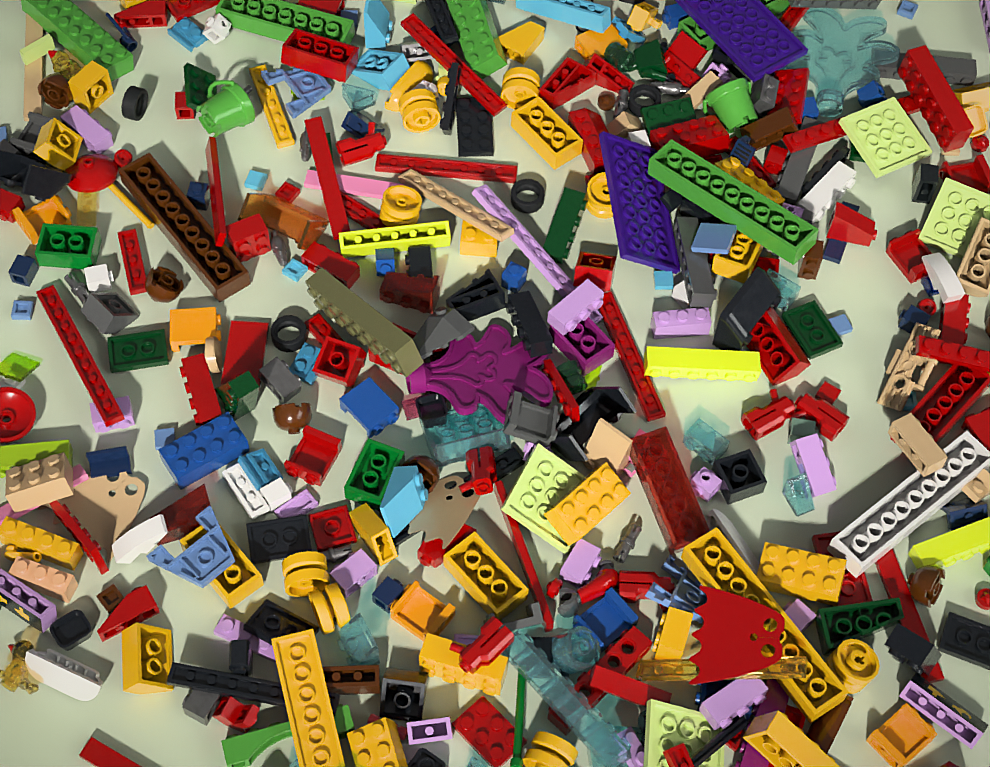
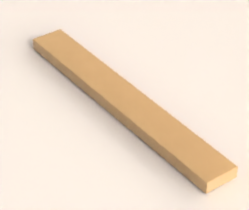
[23,13,44,121]
[398,169,514,242]

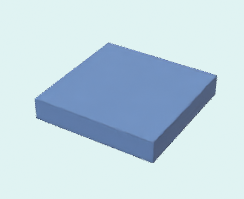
[691,223,737,255]

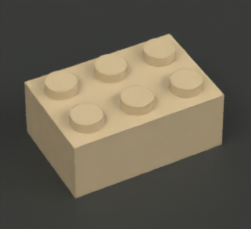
[5,452,74,513]

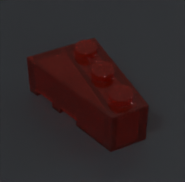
[379,272,440,314]
[150,484,211,546]

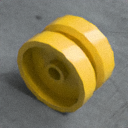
[501,67,540,110]
[398,89,441,133]
[586,172,613,219]
[380,185,422,227]
[282,551,330,597]
[308,582,352,635]
[825,639,880,694]
[523,731,578,767]

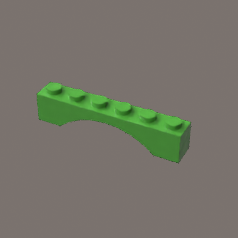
[221,704,355,767]

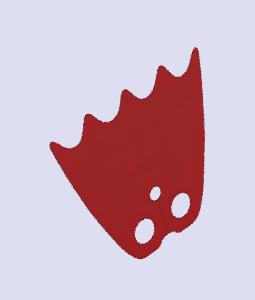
[689,586,785,685]

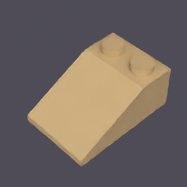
[582,418,633,477]

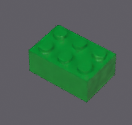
[35,223,102,270]
[344,438,405,511]

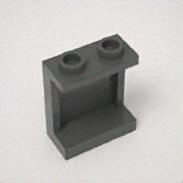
[9,112,61,162]
[503,391,560,447]
[483,602,544,631]

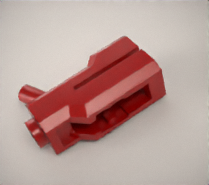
[335,122,387,167]
[741,389,795,441]
[789,393,850,442]
[458,446,497,495]
[618,570,675,613]
[449,616,515,674]

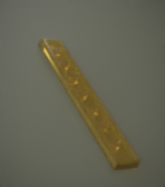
[636,656,808,681]

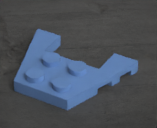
[261,67,331,119]
[146,505,235,588]
[645,554,707,624]

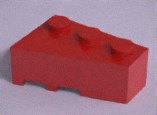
[539,57,596,110]

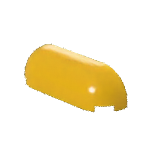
[385,60,434,111]

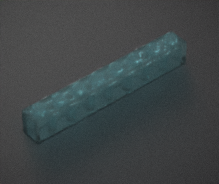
[502,629,631,767]

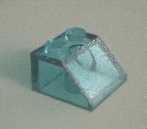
[337,613,380,666]

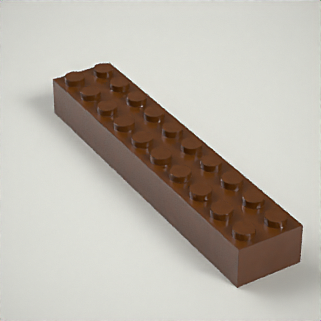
[118,153,251,303]

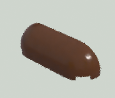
[806,695,854,754]

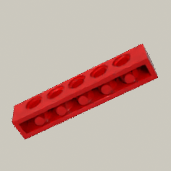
[547,626,653,736]

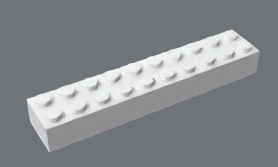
[827,431,990,578]

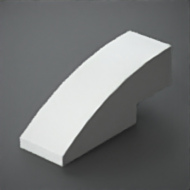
[922,252,965,304]
[111,514,168,564]

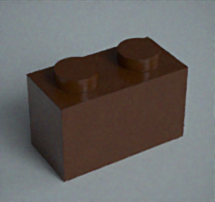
[797,240,824,280]

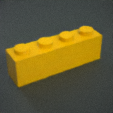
[0,516,84,571]

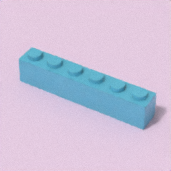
[516,0,611,33]

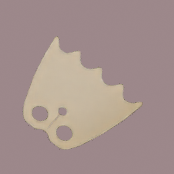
[38,472,145,563]
[378,476,480,549]

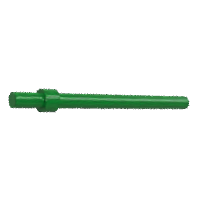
[510,667,527,767]

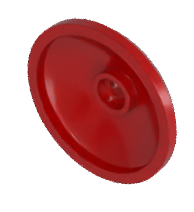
[65,154,119,193]
[0,387,36,443]

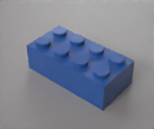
[158,412,250,490]

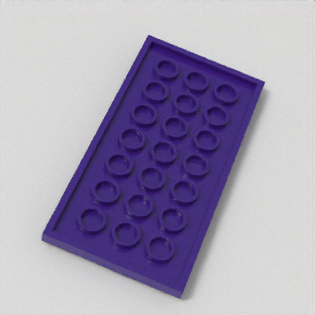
[675,0,808,82]
[599,131,681,274]

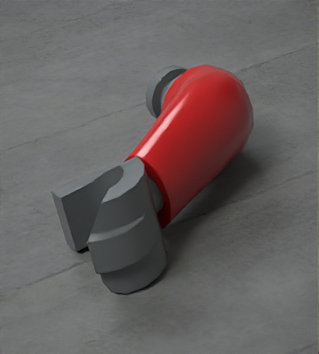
[557,560,619,618]

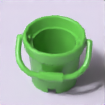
[702,78,758,134]
[196,80,255,137]

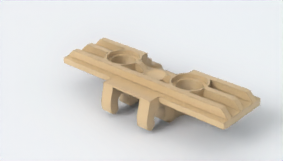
[877,322,941,412]

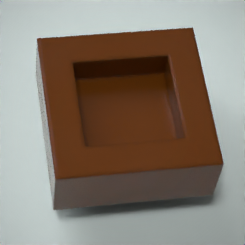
[96,584,124,614]

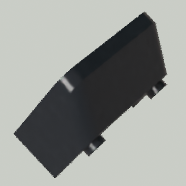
[0,150,73,202]
[712,267,782,351]
[550,387,637,461]

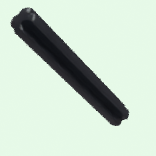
[690,716,748,767]

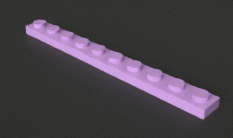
[471,184,603,324]

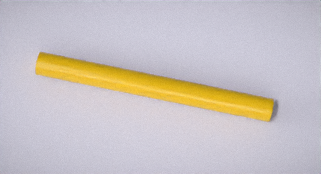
[108,183,154,229]

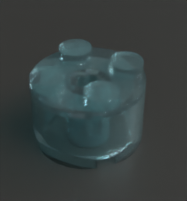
[552,626,600,674]

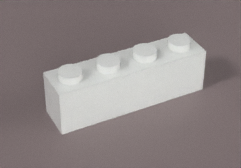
[797,161,856,225]

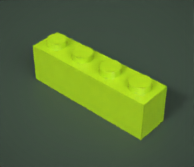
[0,440,73,478]

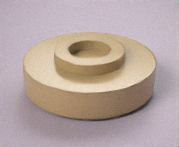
[205,336,223,373]

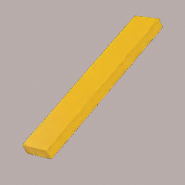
[249,64,295,149]

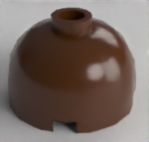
[38,73,73,109]
[145,266,184,303]
[272,403,312,434]
[402,455,440,494]
[907,565,946,608]

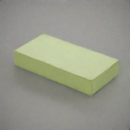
[20,34,55,65]

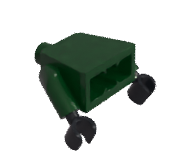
[626,39,676,82]

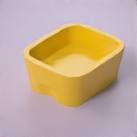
[964,104,988,138]

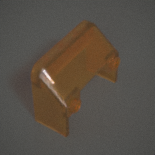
[238,193,329,250]

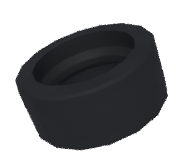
[628,84,661,117]
[121,86,148,121]
[511,179,545,214]
[271,315,307,352]

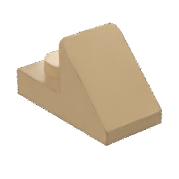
[961,468,990,503]

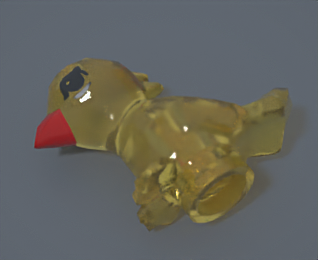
[48,50,81,80]
[0,640,39,695]

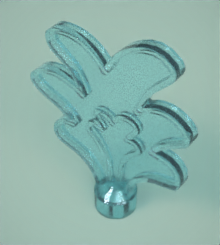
[786,8,900,118]

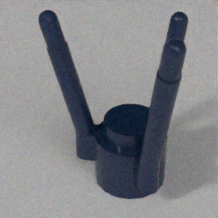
[106,13,138,52]

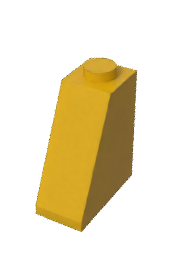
[499,21,545,65]
[349,503,398,566]

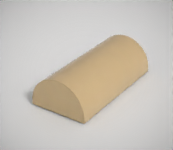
[956,217,990,297]

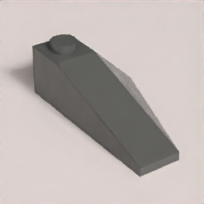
[413,307,475,360]

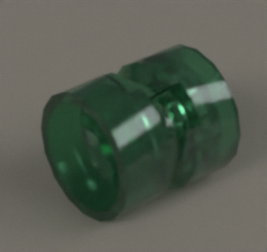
[604,42,636,73]
[557,360,588,395]

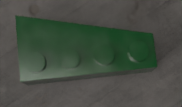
[543,187,588,265]
[215,371,260,421]
[814,598,904,655]

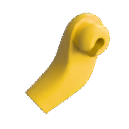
[4,545,42,562]

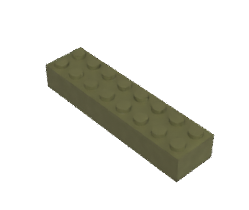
[305,268,424,378]

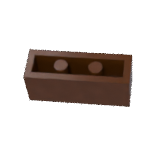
[740,106,799,151]
[322,665,380,695]

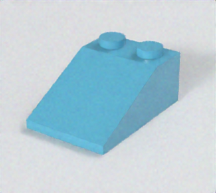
[364,0,393,50]
[352,49,410,91]
[380,465,428,538]

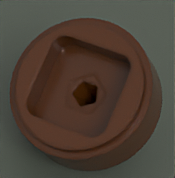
[597,94,615,111]

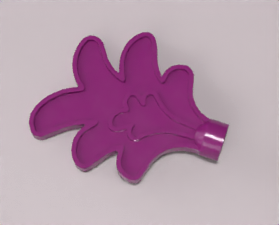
[406,324,553,424]

